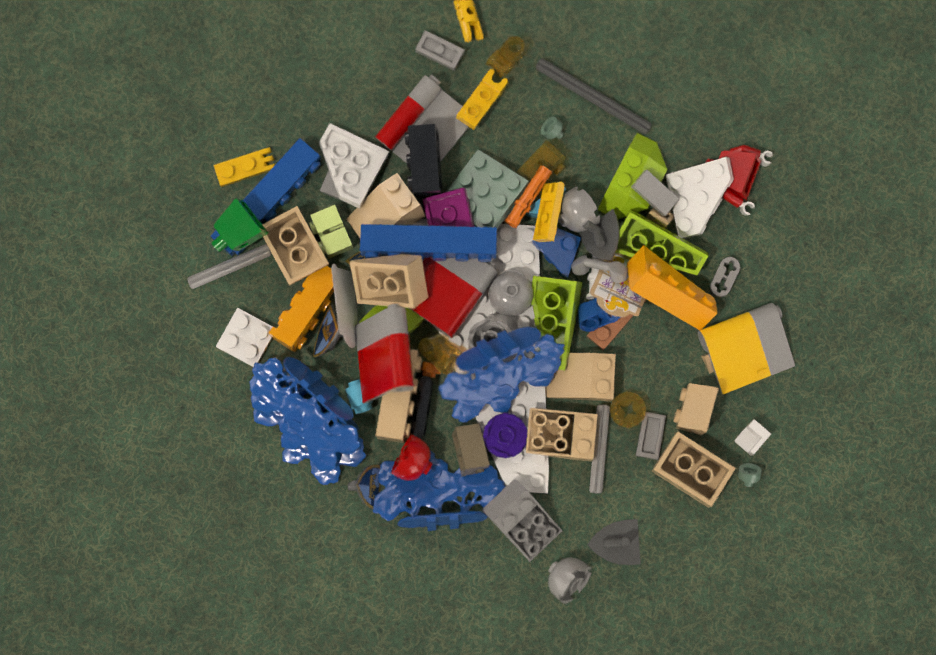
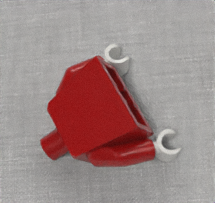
[705,145,773,215]

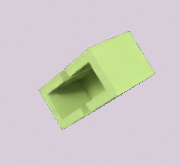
[309,205,353,259]

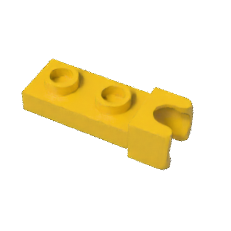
[456,69,508,130]

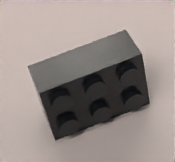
[405,124,443,198]

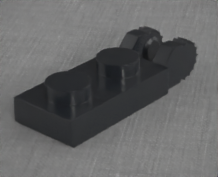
[411,376,434,440]

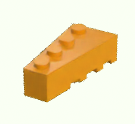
[627,245,717,330]
[268,266,334,352]

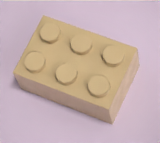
[651,432,736,508]

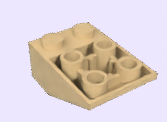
[526,408,597,462]

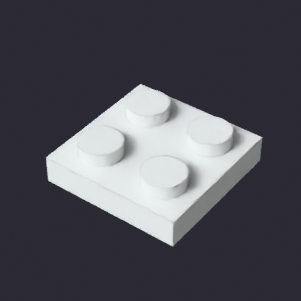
[216,308,273,367]

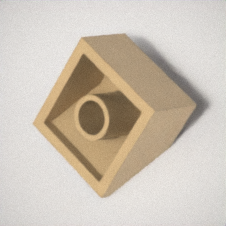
[673,383,718,435]

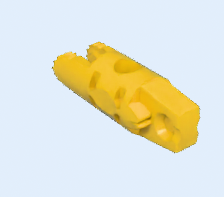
[454,0,484,42]

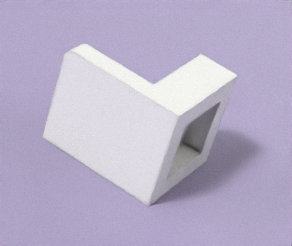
[735,419,771,456]

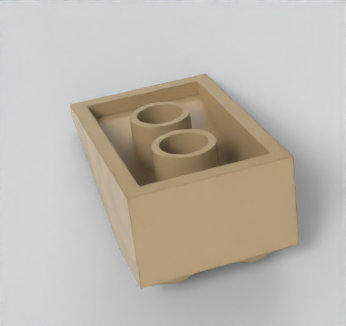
[347,173,425,238]
[263,206,329,286]
[350,254,428,308]
[545,353,616,402]

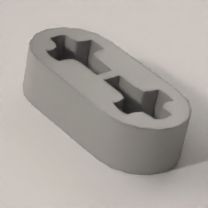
[710,257,740,298]

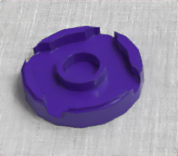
[483,413,527,459]

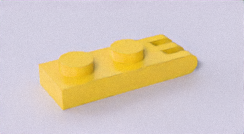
[214,147,276,187]
[533,182,564,242]

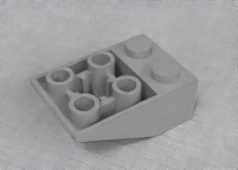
[482,479,562,562]

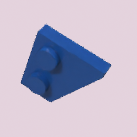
[532,228,581,278]

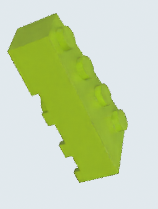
[615,210,708,275]

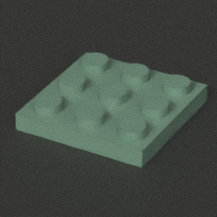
[445,150,530,229]

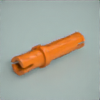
[505,165,552,229]

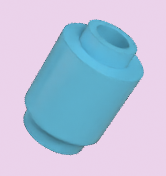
[345,379,373,414]

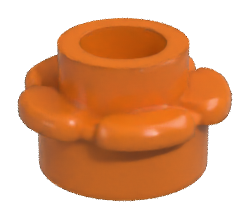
[421,361,441,378]

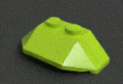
[598,133,667,220]

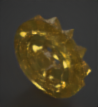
[610,392,647,428]

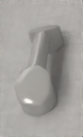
[571,255,628,283]

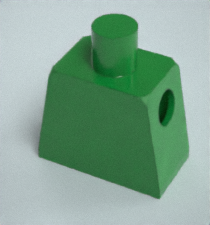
[211,198,269,252]

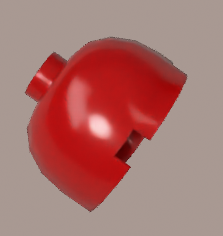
[391,435,432,481]

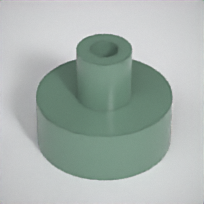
[540,117,564,140]
[738,463,762,487]

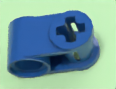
[578,298,620,332]

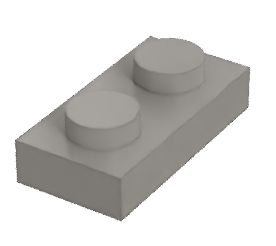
[415,31,464,71]

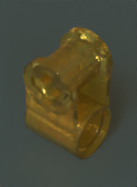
[485,36,525,79]
[418,334,462,375]

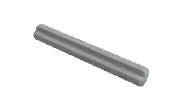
[187,244,271,289]
[589,405,610,494]

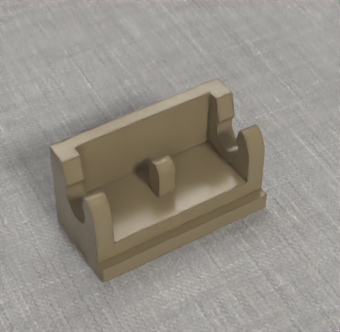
[452,423,490,477]

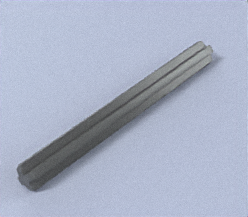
[536,58,652,134]

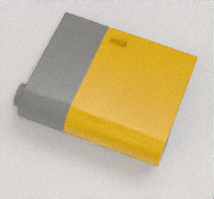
[698,303,795,394]

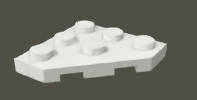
[320,124,389,209]
[666,157,734,239]

